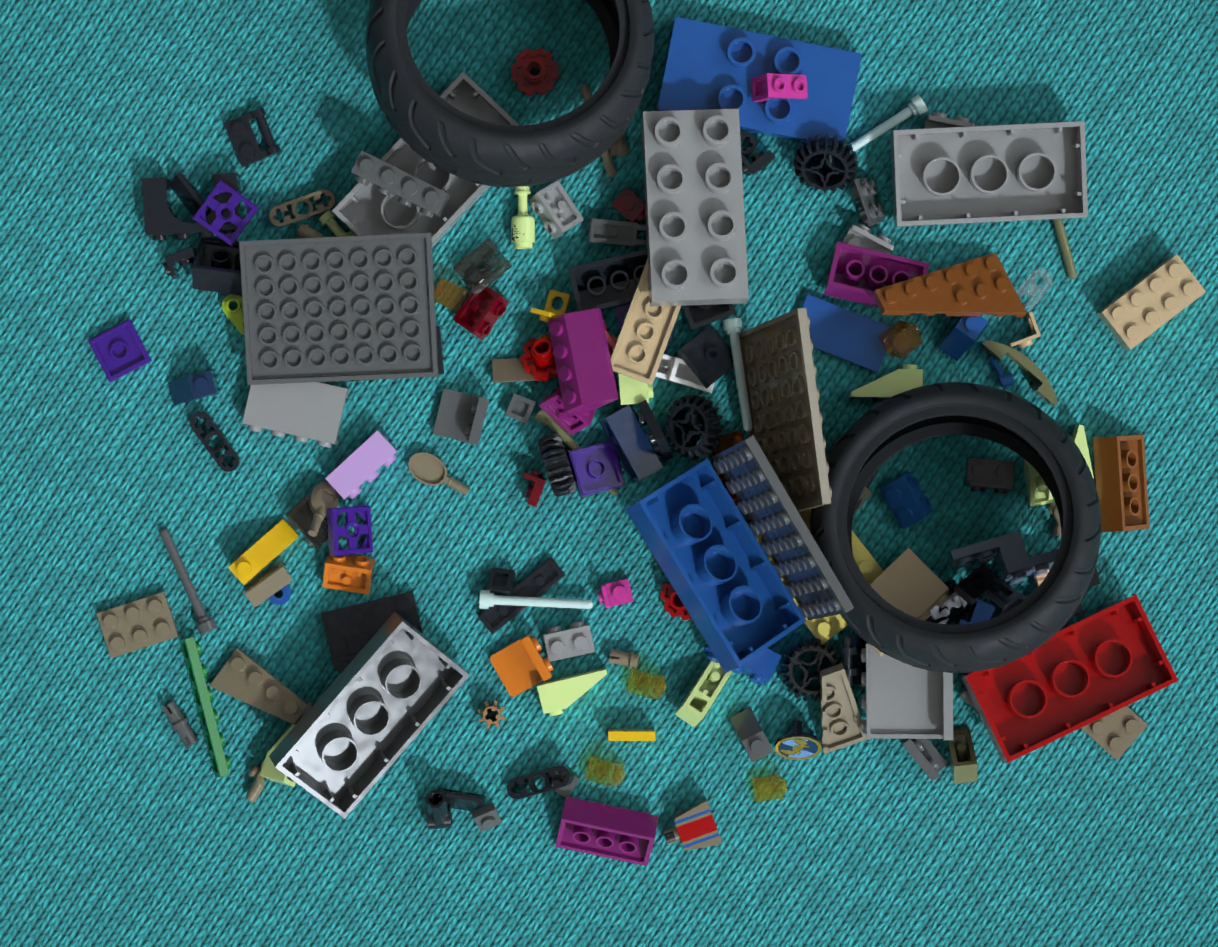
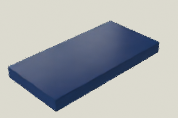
[802,294,895,373]

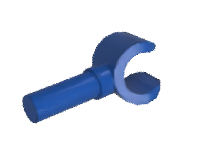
[989,357,1014,387]

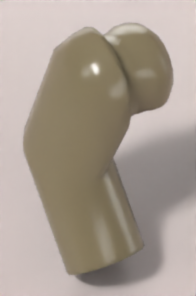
[246,765,265,802]

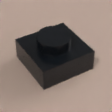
[487,567,516,595]

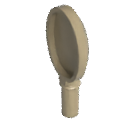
[408,452,470,496]
[308,481,339,537]

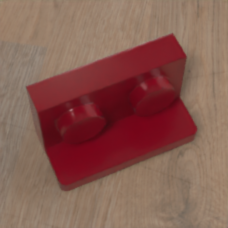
[453,281,509,340]

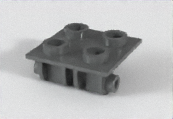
[851,177,885,227]

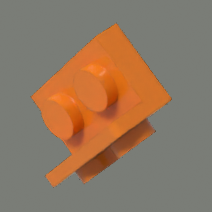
[322,553,375,595]

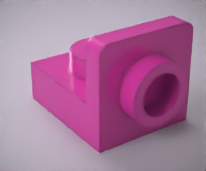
[597,578,634,609]

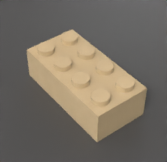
[1097,254,1206,351]

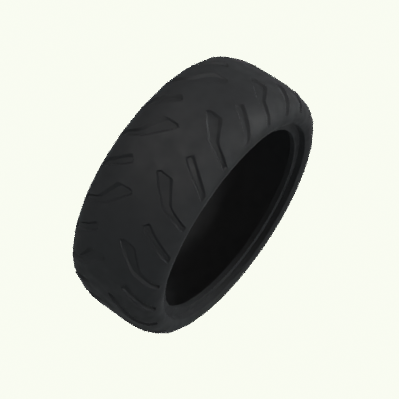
[366,0,654,187]
[810,382,1102,673]

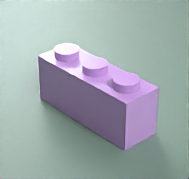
[325,430,398,499]

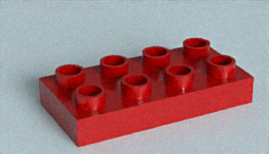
[961,595,1178,763]

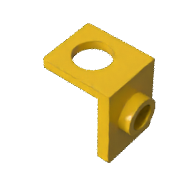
[530,290,571,322]

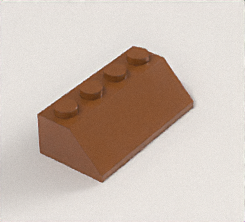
[1093,434,1150,532]

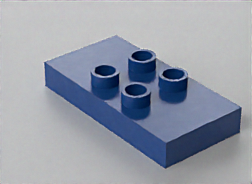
[657,17,862,143]
[626,459,806,673]

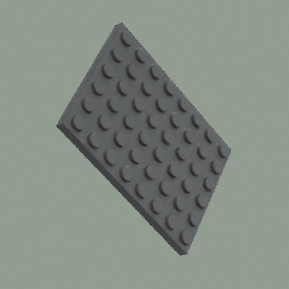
[239,232,439,385]
[713,436,854,620]

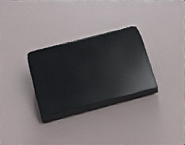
[170,173,211,216]
[439,788,485,811]

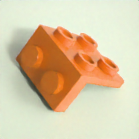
[490,634,554,697]

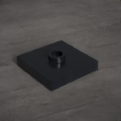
[677,325,734,389]

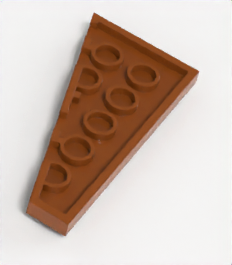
[872,252,1027,317]

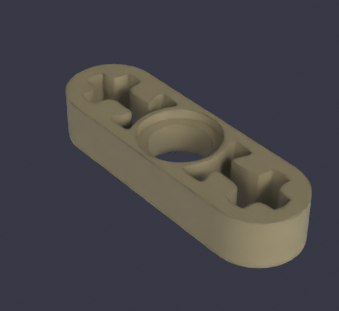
[269,189,336,227]

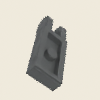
[589,218,647,247]

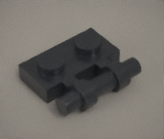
[840,636,867,686]

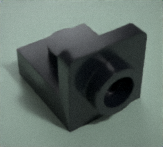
[741,150,775,177]
[163,247,197,280]

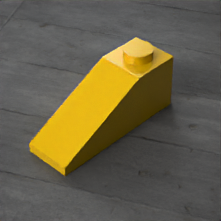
[228,519,299,585]

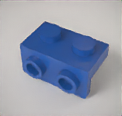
[879,471,933,529]

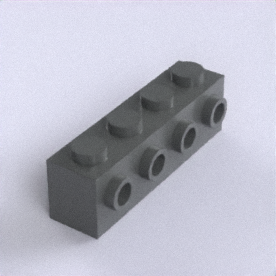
[351,151,450,218]

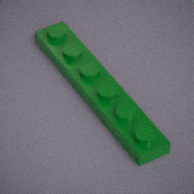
[180,637,231,777]

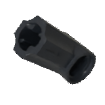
[425,790,452,830]

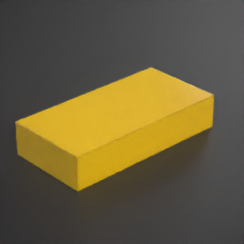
[608,729,656,741]

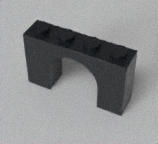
[142,173,243,241]

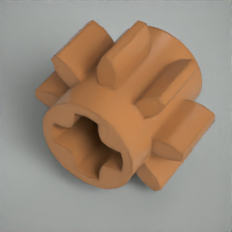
[478,699,506,729]

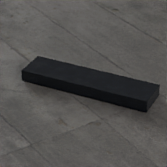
[478,557,565,635]

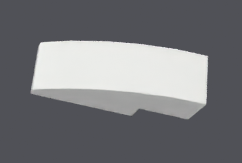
[655,354,715,393]

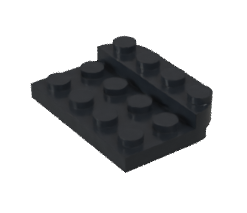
[321,591,424,674]

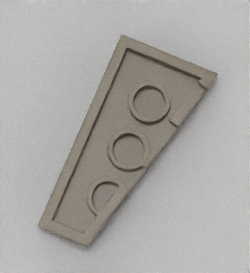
[209,648,308,725]
[820,663,867,754]

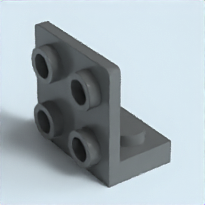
[433,389,490,445]

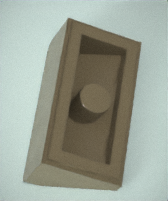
[492,358,540,383]
[244,562,292,607]

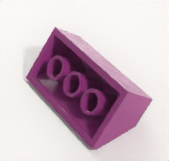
[824,242,929,316]
[547,308,618,414]
[555,796,659,866]

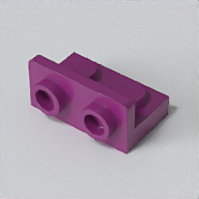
[539,385,596,435]

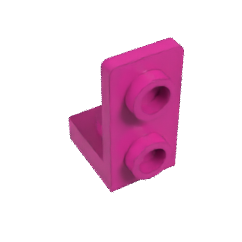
[751,73,808,102]

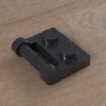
[224,108,281,168]

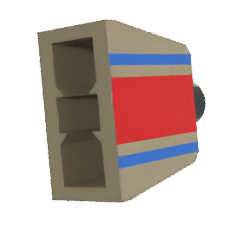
[663,798,722,850]

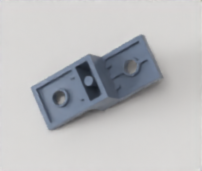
[948,531,1059,584]

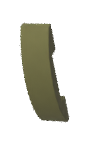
[980,340,1058,406]

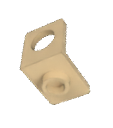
[1007,311,1041,348]

